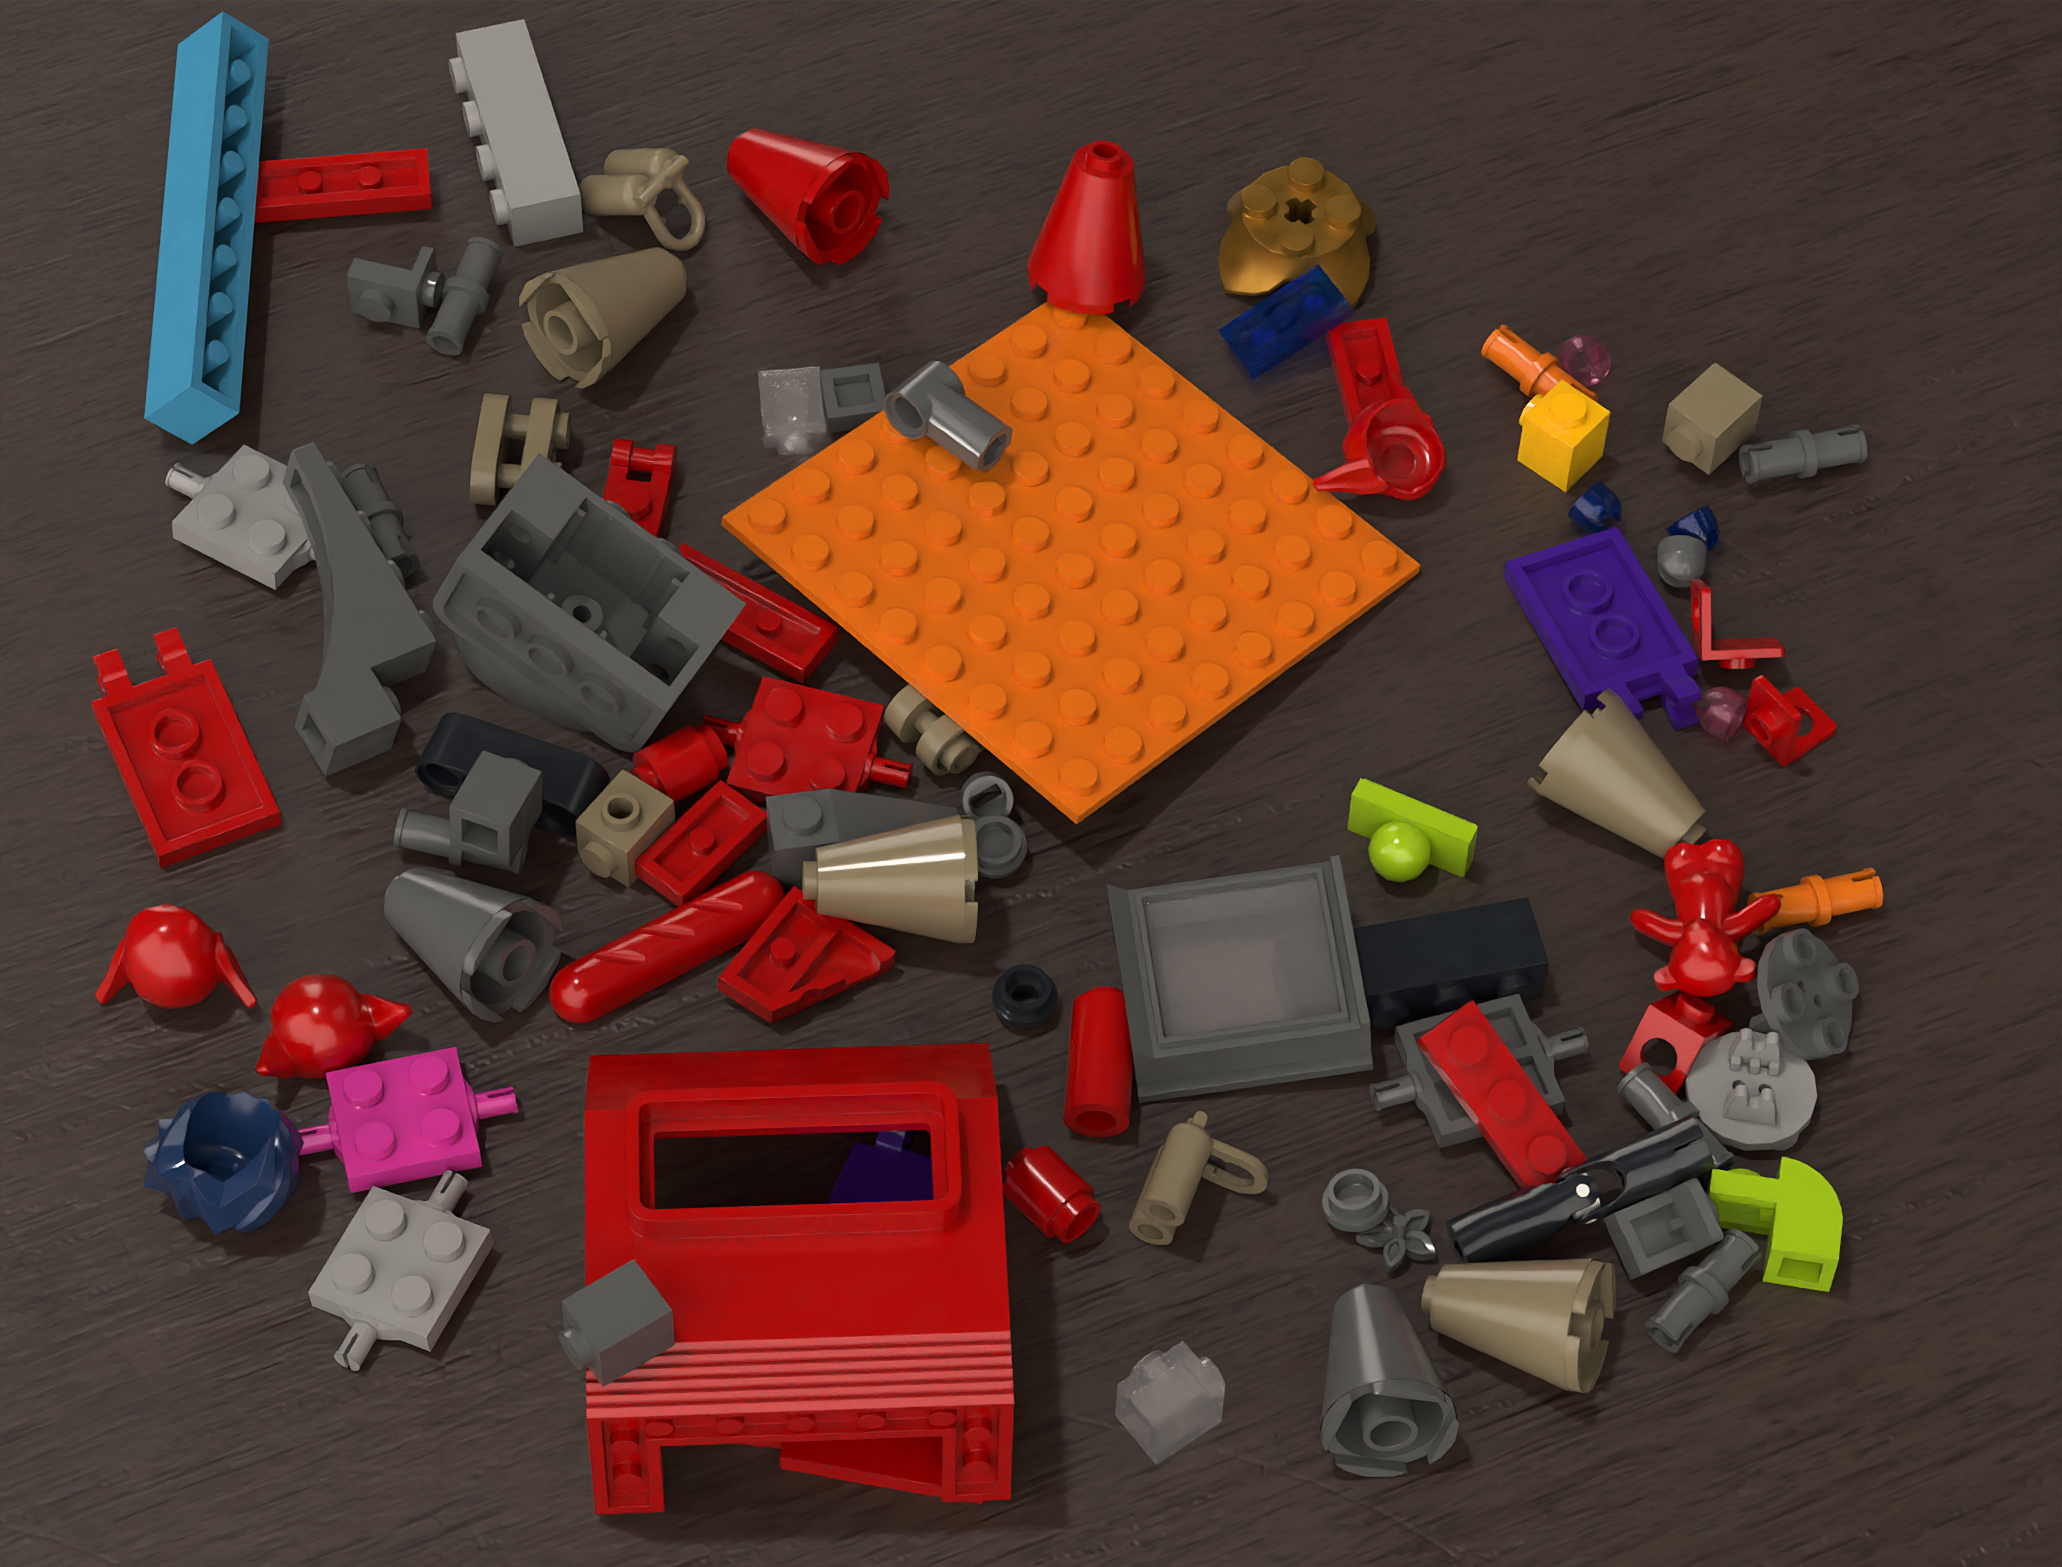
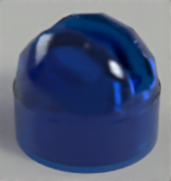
[1567,480,1622,534]
[1665,504,1720,550]

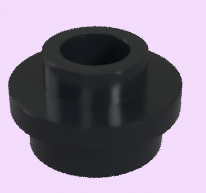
[992,964,1058,1028]

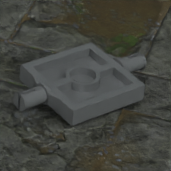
[1369,993,1589,1149]

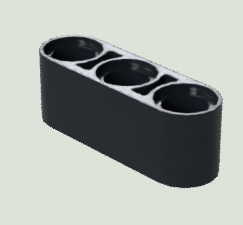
[414,712,610,838]

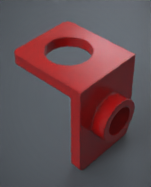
[1691,579,1785,669]
[1742,675,1837,767]
[1619,990,1734,1096]

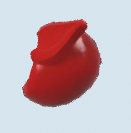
[1312,371,1447,501]
[95,904,257,1009]
[255,974,413,1079]

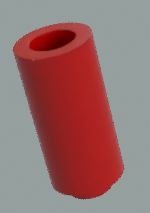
[1063,986,1134,1138]

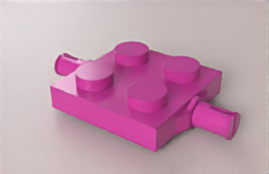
[297,1047,518,1193]

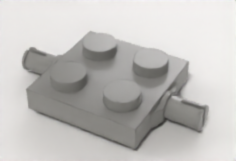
[165,445,316,590]
[308,1170,494,1371]

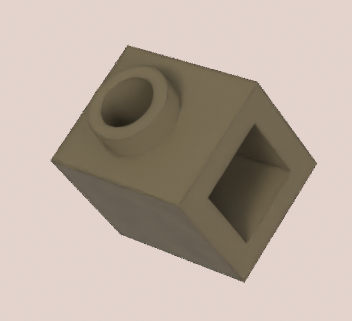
[1662,362,1763,475]
[575,769,675,888]

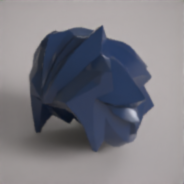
[143,1090,304,1235]

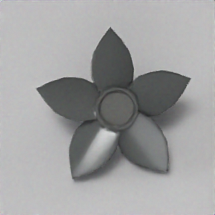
[1356,1204,1436,1274]

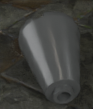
[384,867,563,1023]
[1320,1284,1459,1477]

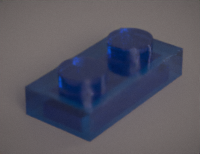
[1218,264,1354,381]

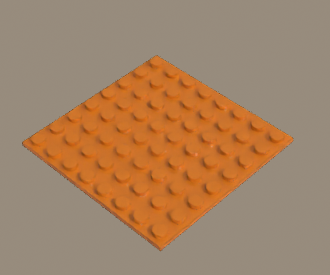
[721,302,1421,825]

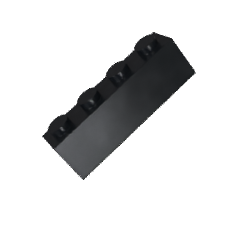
[1272,897,1549,1030]

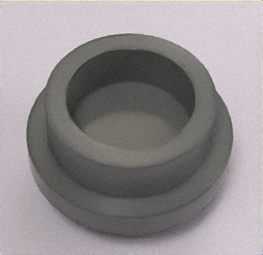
[975,815,1027,879]
[1322,1169,1390,1232]

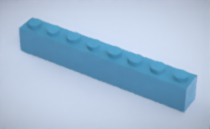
[144,11,269,445]

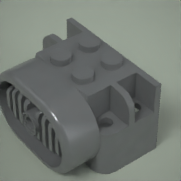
[433,453,747,752]

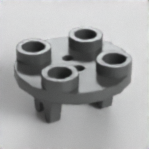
[1748,928,1859,1060]

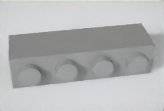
[449,19,583,247]

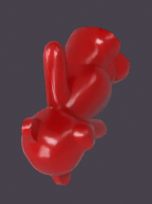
[1630,839,1781,997]

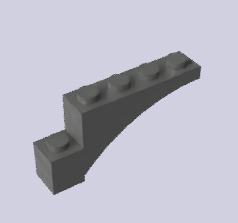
[283,442,436,777]

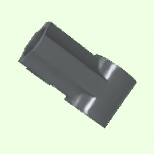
[883,361,1013,473]

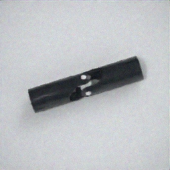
[1445,1115,1715,1263]

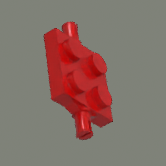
[701,676,914,805]

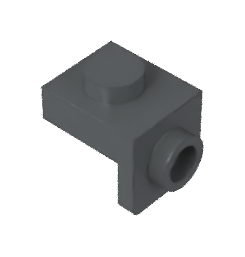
[346,246,445,329]
[1603,1178,1723,1280]

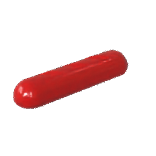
[549,871,786,1024]

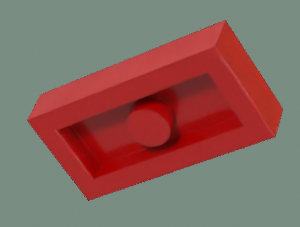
[1326,317,1403,428]
[634,780,767,906]

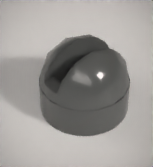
[1656,535,1707,588]
[960,771,1013,822]

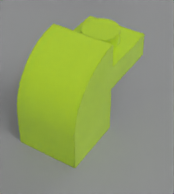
[1707,1156,1843,1292]

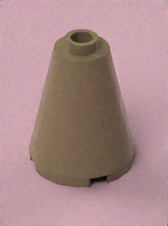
[519,247,687,389]
[1527,688,1708,859]
[802,814,978,944]
[1421,1258,1616,1393]

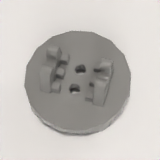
[1685,1028,1818,1151]

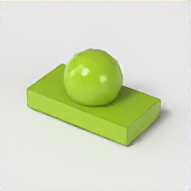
[1347,778,1478,883]

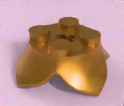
[1218,157,1377,309]

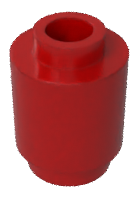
[629,723,729,804]
[1003,1145,1101,1244]

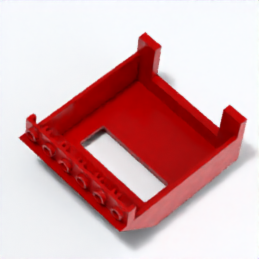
[585,1043,1014,1515]

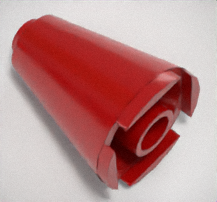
[727,128,890,266]
[1027,140,1147,315]

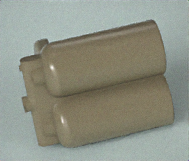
[579,148,706,251]
[1129,1111,1270,1245]

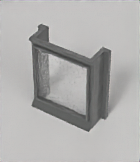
[1107,855,1374,1103]

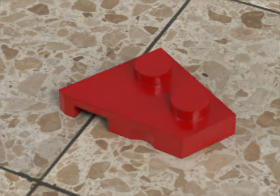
[718,886,897,1024]

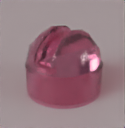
[1558,333,1611,387]
[1696,686,1749,742]

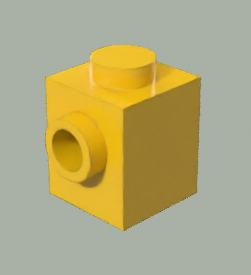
[1517,380,1610,493]

